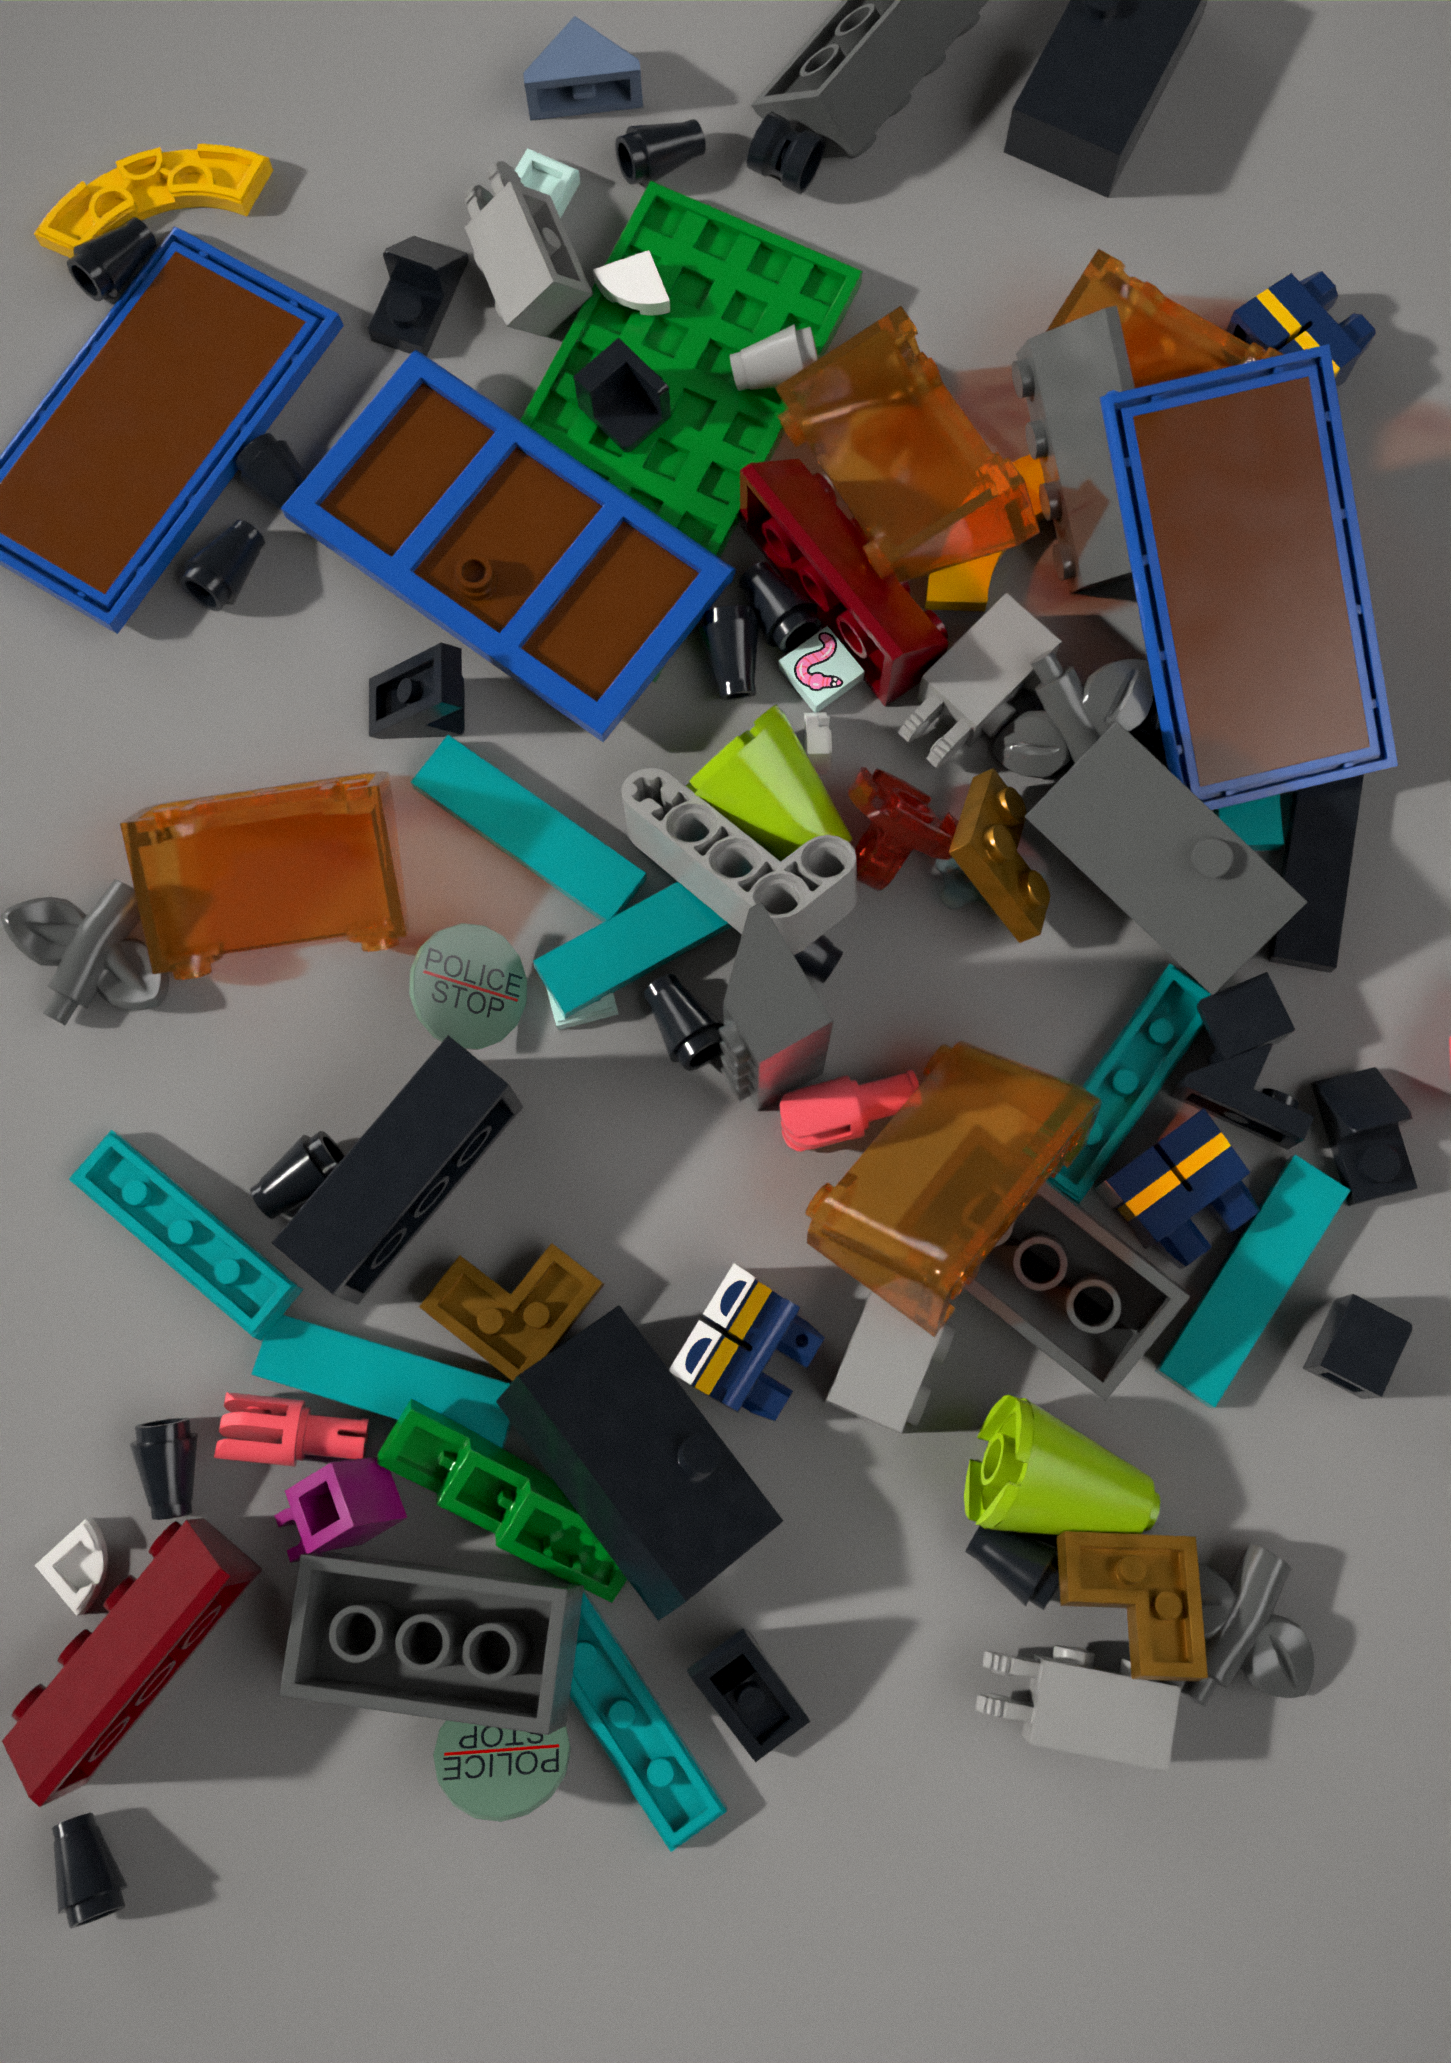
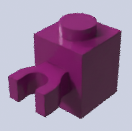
[274,1457,408,1563]

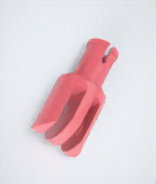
[780,1069,923,1152]
[214,1392,369,1467]

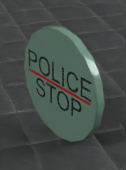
[409,923,527,1050]
[433,1720,571,1822]

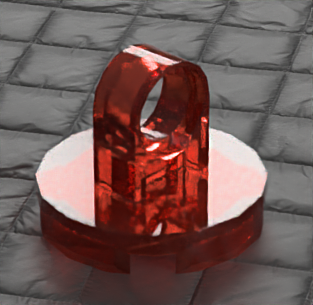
[848,767,959,891]

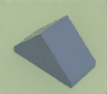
[523,16,643,121]

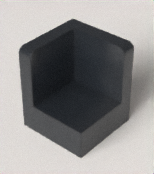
[573,338,671,453]
[1196,972,1296,1065]
[1303,1294,1413,1399]

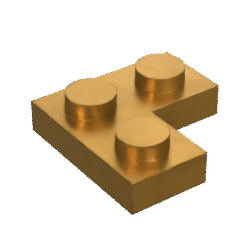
[949,768,1051,943]
[419,1243,604,1381]
[1057,1531,1208,1681]

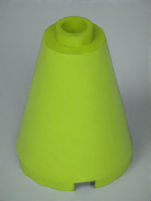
[685,704,853,862]
[964,1395,1160,1535]

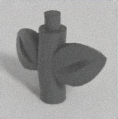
[991,650,1154,778]
[0,879,169,1026]
[1180,1543,1314,1707]

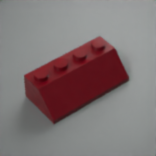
[740,458,949,707]
[2,1518,262,1807]

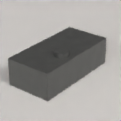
[1025,721,1307,995]
[279,1552,584,1735]

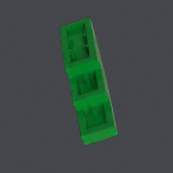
[377,1398,627,1603]

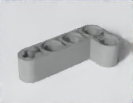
[621,768,857,955]

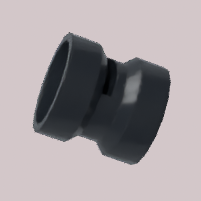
[747,112,826,194]

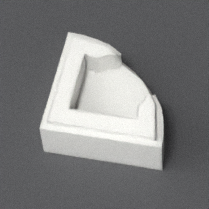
[593,250,670,316]
[804,712,832,774]
[35,1518,108,1616]

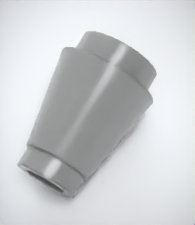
[729,324,822,391]

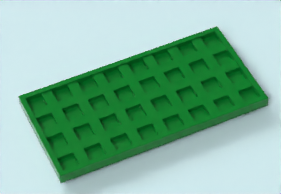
[520,181,863,683]

